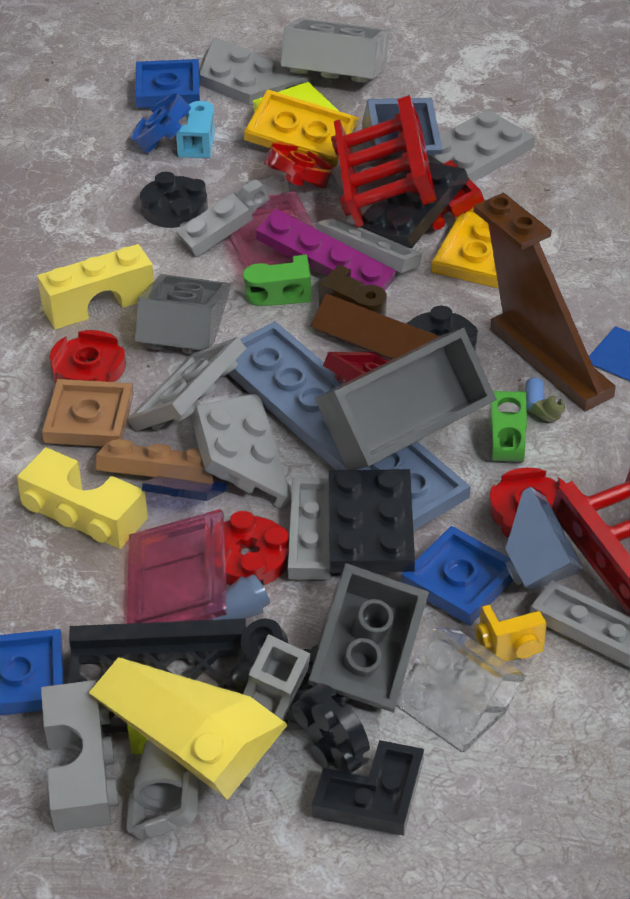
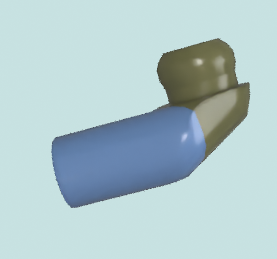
[525,378,565,422]

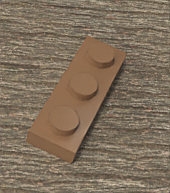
[96,439,217,484]

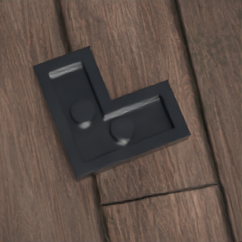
[312,740,424,836]

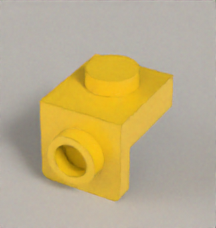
[475,605,547,665]

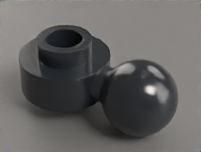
[229,618,288,694]

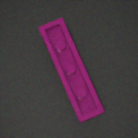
[256,208,396,290]

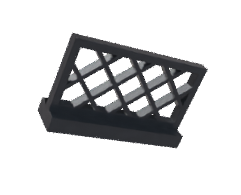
[69,618,247,733]

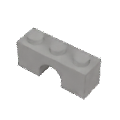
[240,634,310,790]
[41,680,119,832]

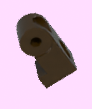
[319,265,387,316]

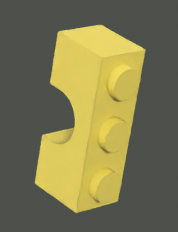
[37,244,154,329]
[17,447,148,549]

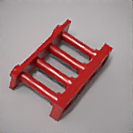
[331,95,437,228]
[552,469,630,617]

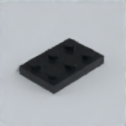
[355,162,469,248]
[329,469,415,573]

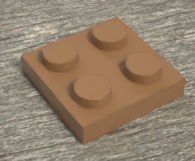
[42,379,134,446]

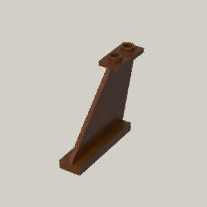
[473,192,616,412]

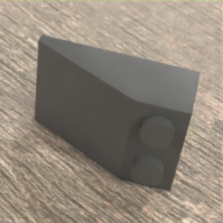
[135,274,231,354]
[308,563,429,713]

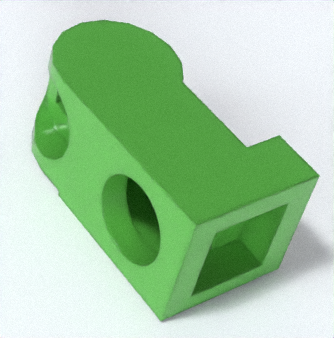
[243,255,312,306]
[489,391,527,462]

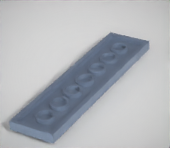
[228,321,471,531]

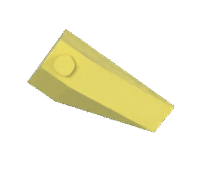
[89,657,287,800]

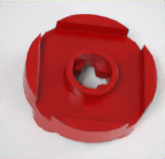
[264,142,333,189]
[49,330,126,384]
[489,467,565,538]
[207,511,289,586]

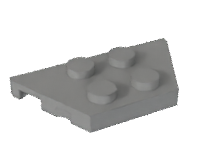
[199,37,311,105]
[191,394,292,509]

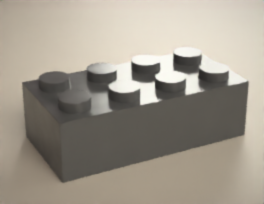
[315,328,497,470]

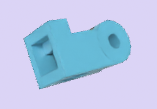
[176,101,215,158]

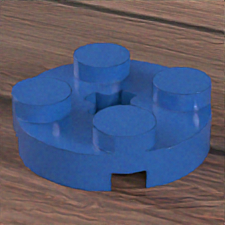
[131,93,191,153]

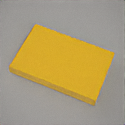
[244,89,359,168]
[431,207,499,288]

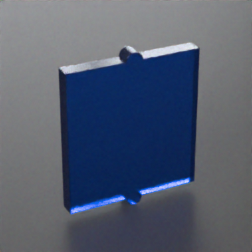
[141,476,226,501]

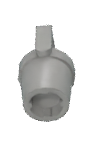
[126,740,199,840]

